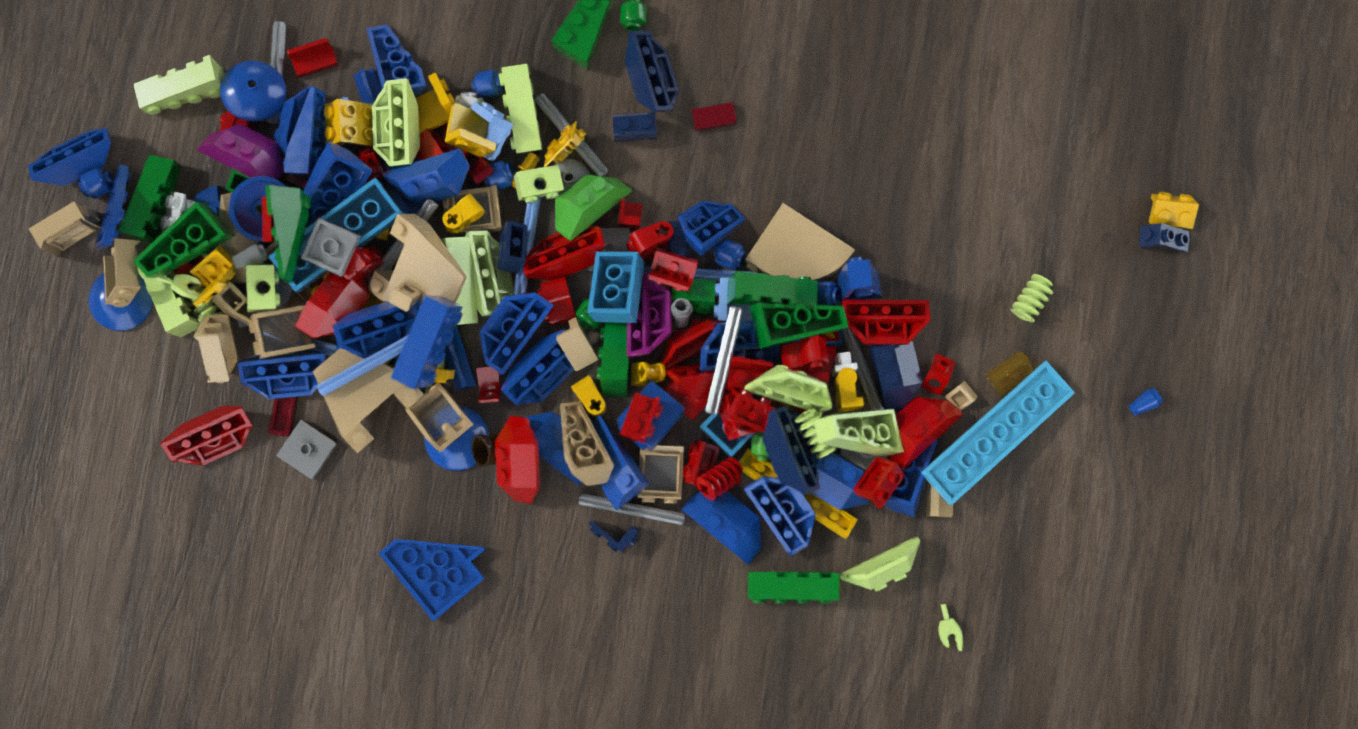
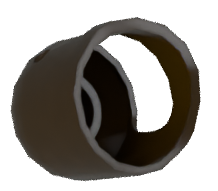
[472,433,499,467]

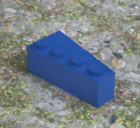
[836,257,882,303]

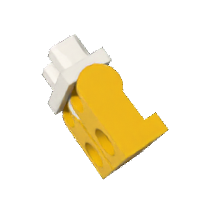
[831,352,864,413]

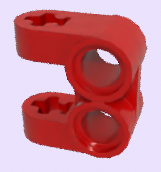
[626,221,674,262]

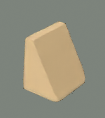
[389,282,422,311]
[945,381,978,411]

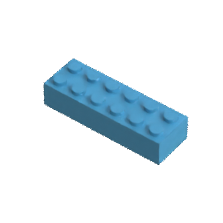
[268,178,404,293]

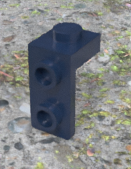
[1139,223,1190,252]
[588,520,639,552]

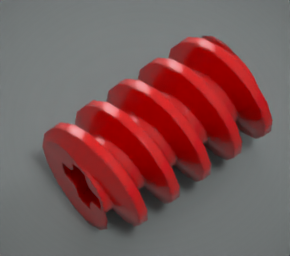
[696,457,743,501]

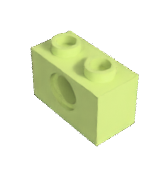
[513,165,564,203]
[246,265,280,312]

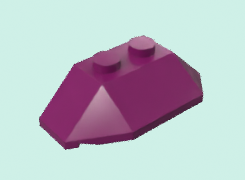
[197,124,284,180]
[627,273,672,358]

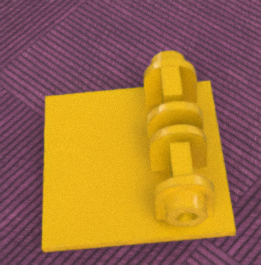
[544,121,586,167]

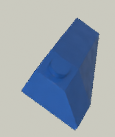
[303,141,372,228]
[885,437,940,517]

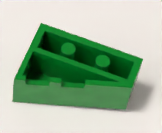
[597,322,629,398]

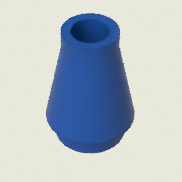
[1128,388,1163,416]

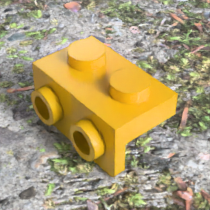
[1149,192,1199,229]

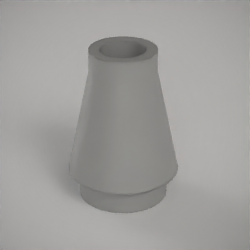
[232,244,268,269]
[671,298,693,328]

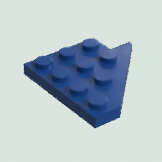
[95,164,131,250]
[379,539,486,621]

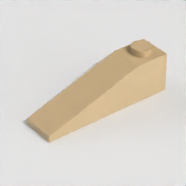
[560,401,614,486]

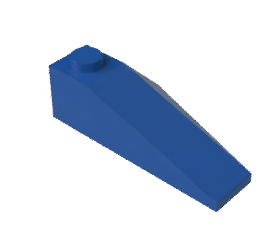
[366,25,426,98]
[283,87,326,179]
[592,415,650,510]

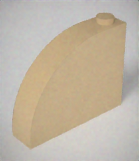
[745,203,855,281]

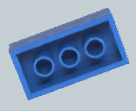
[390,296,463,389]

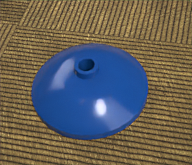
[220,61,286,122]
[229,176,287,242]
[88,273,154,331]
[424,406,489,471]

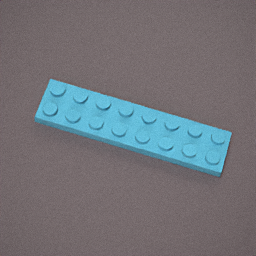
[920,361,1075,506]

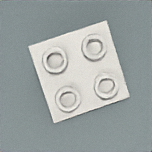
[160,191,195,233]

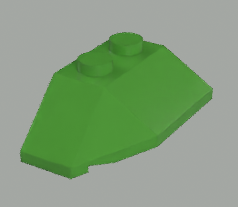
[555,174,632,241]

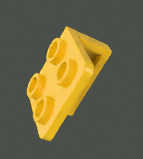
[416,72,455,134]
[324,99,373,147]
[445,103,496,157]
[190,245,236,307]

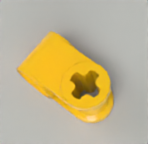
[443,194,485,234]
[631,362,666,386]
[571,375,607,417]

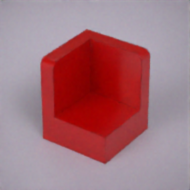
[618,198,643,230]

